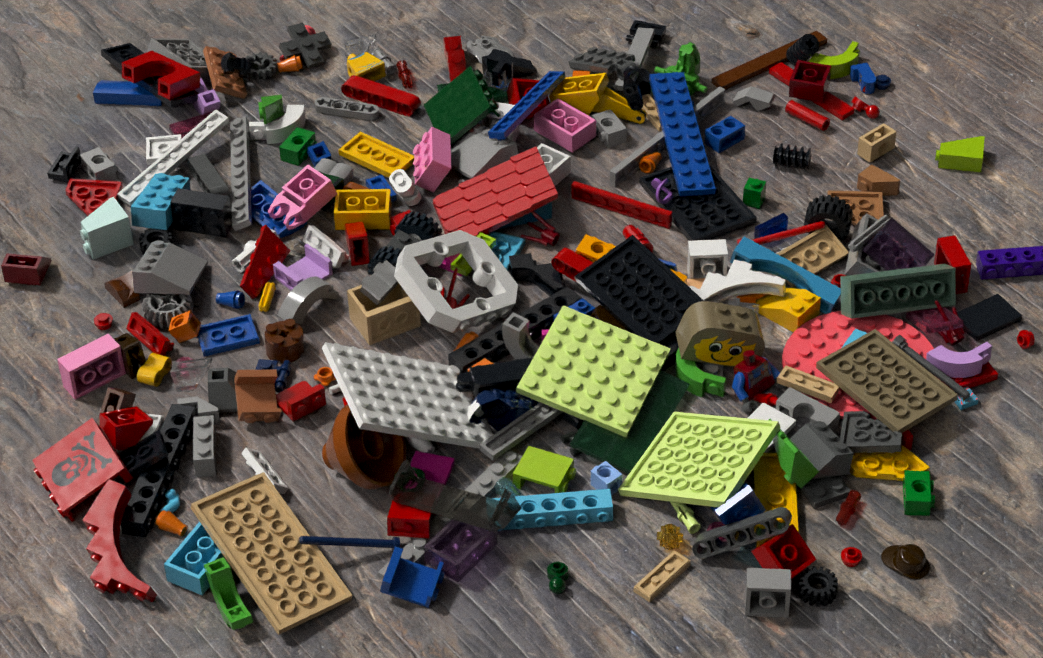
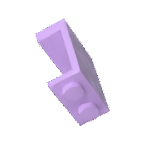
[273,244,333,290]

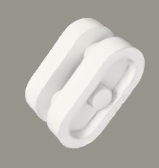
[389,169,422,206]

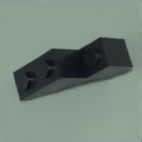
[509,253,566,296]

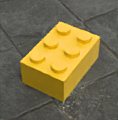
[334,189,392,230]

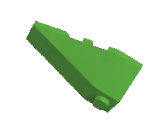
[769,419,819,488]

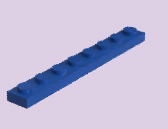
[488,71,566,140]

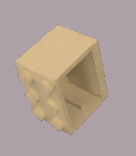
[347,284,421,346]

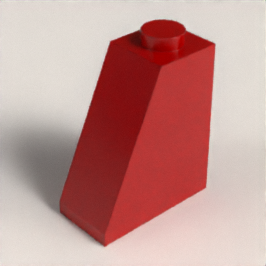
[345,221,370,266]

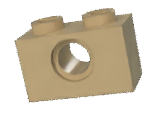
[857,123,897,162]

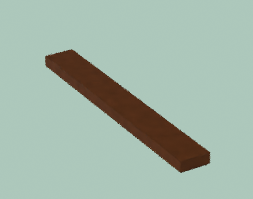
[711,31,828,90]

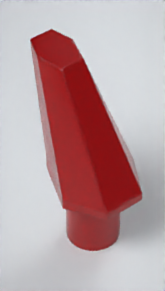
[751,393,778,406]

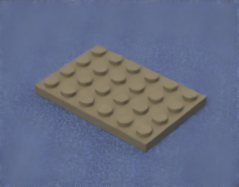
[816,329,958,433]

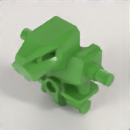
[651,42,708,95]

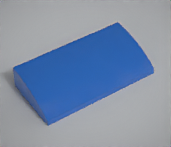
[93,80,163,106]
[251,180,308,238]

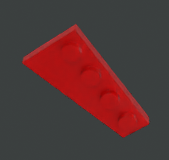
[240,225,291,299]

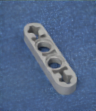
[314,97,379,121]

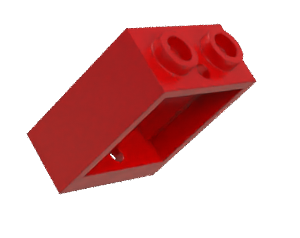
[934,235,972,294]

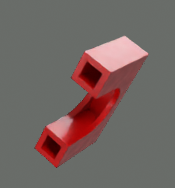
[122,50,200,100]

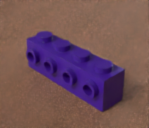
[976,246,1043,280]

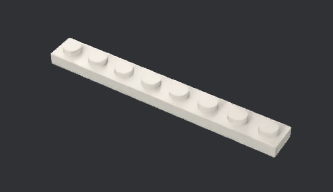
[117,110,229,206]

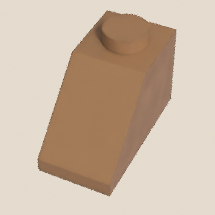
[857,164,900,196]

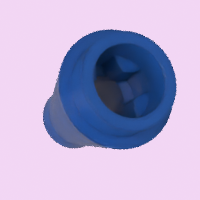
[216,290,245,309]

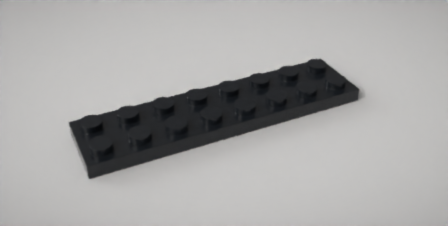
[101,43,200,108]

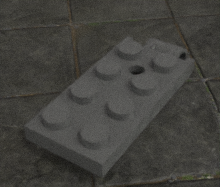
[568,47,637,80]

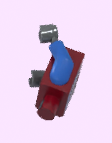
[732,350,787,413]

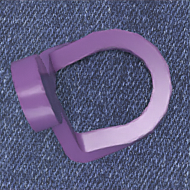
[651,178,673,204]

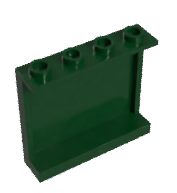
[424,66,500,148]

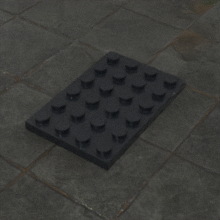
[639,165,757,241]
[575,235,704,345]

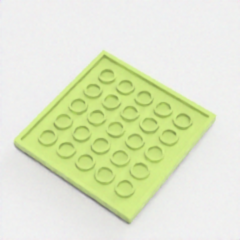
[516,305,670,437]
[618,412,781,507]

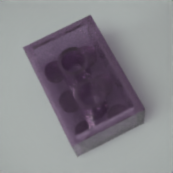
[863,217,935,271]

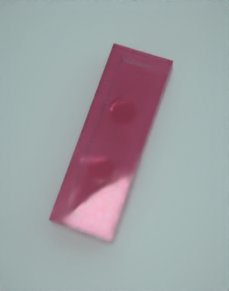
[169,112,212,137]

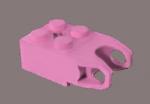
[268,165,337,230]

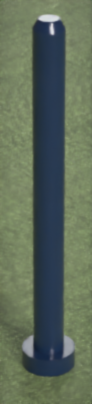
[299,536,400,551]

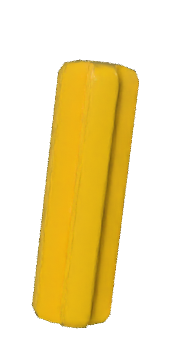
[258,282,276,312]

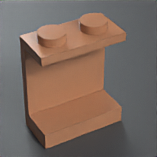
[234,370,281,423]

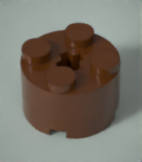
[265,319,304,364]

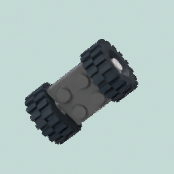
[367,211,443,275]

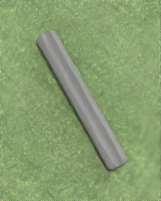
[848,215,891,252]

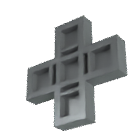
[279,23,332,69]

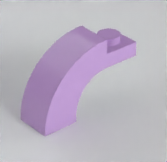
[192,78,220,115]
[926,342,992,378]

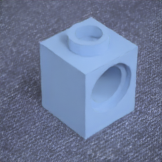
[591,461,622,495]

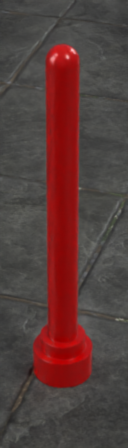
[737,221,825,245]

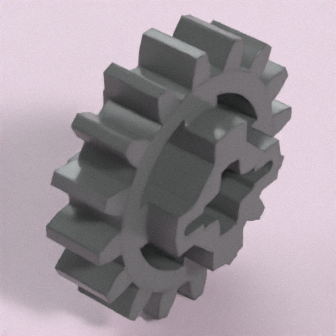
[246,52,278,80]

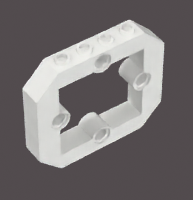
[394,230,518,333]

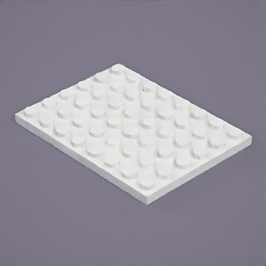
[322,342,494,448]

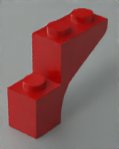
[443,36,466,82]

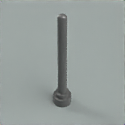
[892,335,970,399]

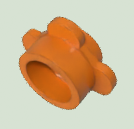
[314,367,336,386]

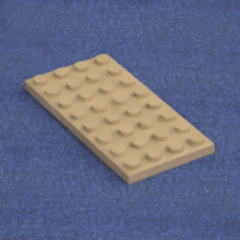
[191,472,353,635]

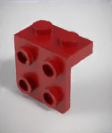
[276,381,326,421]

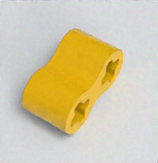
[137,353,172,387]

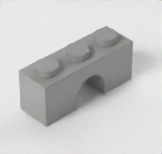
[776,387,840,432]
[193,415,216,477]

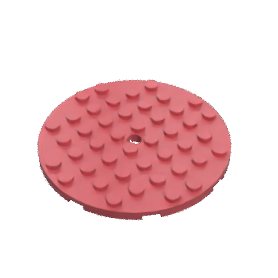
[782,311,937,420]

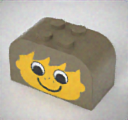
[676,301,765,367]

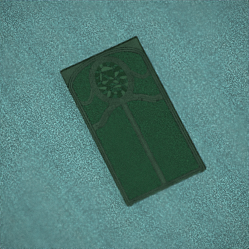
[569,371,690,475]

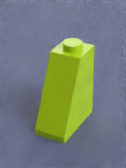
[935,136,985,172]

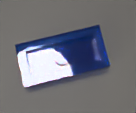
[754,213,788,239]

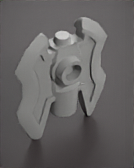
[466,35,514,63]

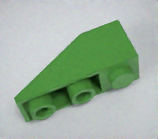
[258,95,284,124]

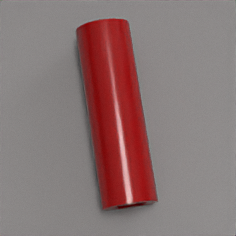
[785,100,830,131]

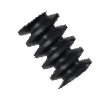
[786,34,819,65]
[773,143,811,170]

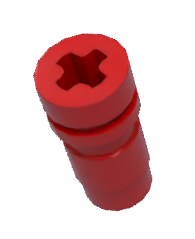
[622,225,653,252]

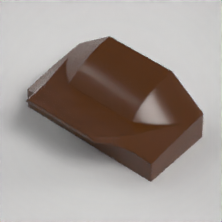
[104,271,140,308]

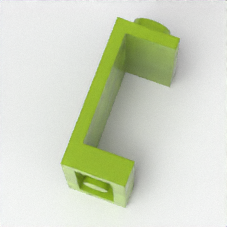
[513,446,576,493]

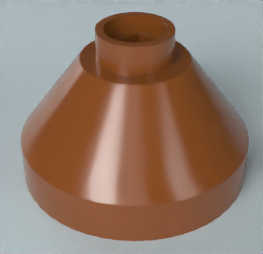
[322,405,406,490]

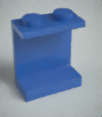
[380,546,445,608]

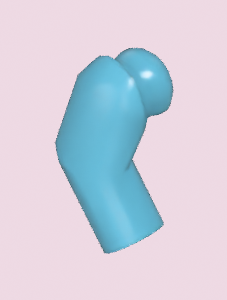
[159,489,180,513]

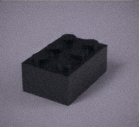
[170,188,232,237]

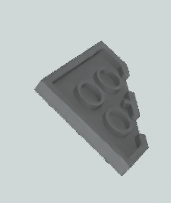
[840,411,903,454]

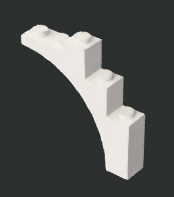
[689,259,786,303]

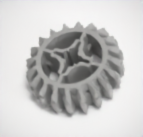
[142,293,194,329]

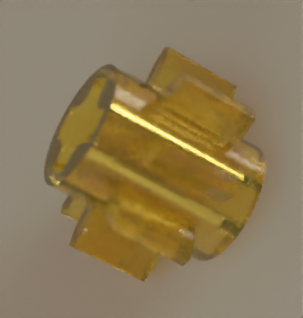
[657,524,683,550]

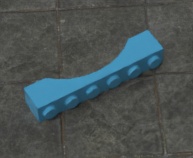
[730,236,841,314]

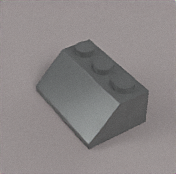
[790,421,854,479]

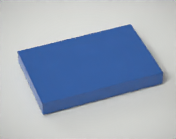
[197,314,260,357]

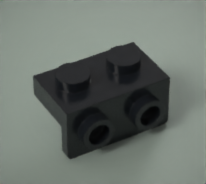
[47,146,81,182]

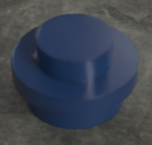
[875,74,891,90]

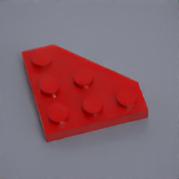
[65,178,123,216]

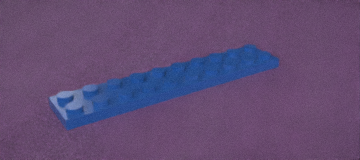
[649,72,716,196]

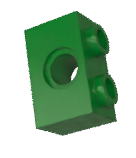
[279,127,317,166]
[903,470,935,516]

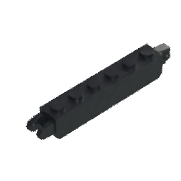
[456,356,534,396]

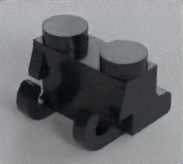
[221,52,254,78]

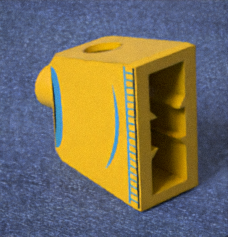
[347,52,386,81]

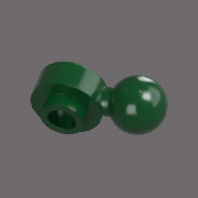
[547,562,568,594]

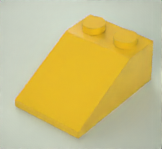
[751,288,821,333]

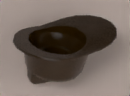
[881,544,930,579]

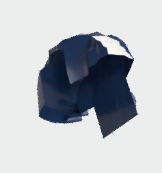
[467,389,540,431]

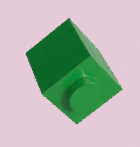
[743,178,766,209]

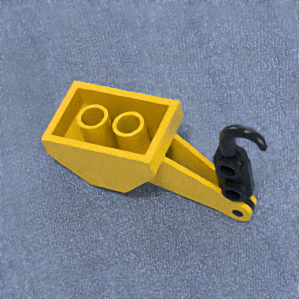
[549,65,647,124]

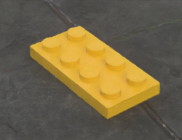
[338,131,414,178]

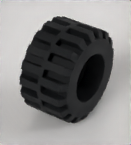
[804,195,853,242]

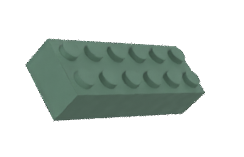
[840,264,956,319]

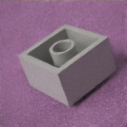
[745,568,791,618]

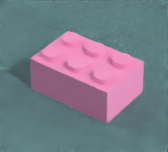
[534,99,596,153]
[413,127,451,193]
[57,334,126,400]

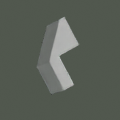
[732,86,776,112]
[177,396,220,425]

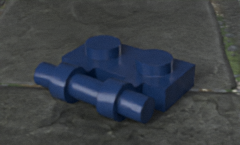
[255,359,291,393]

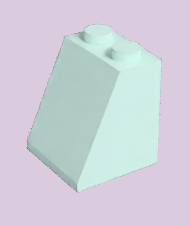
[80,197,134,260]

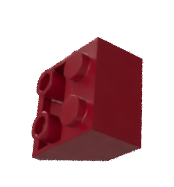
[1,253,52,285]

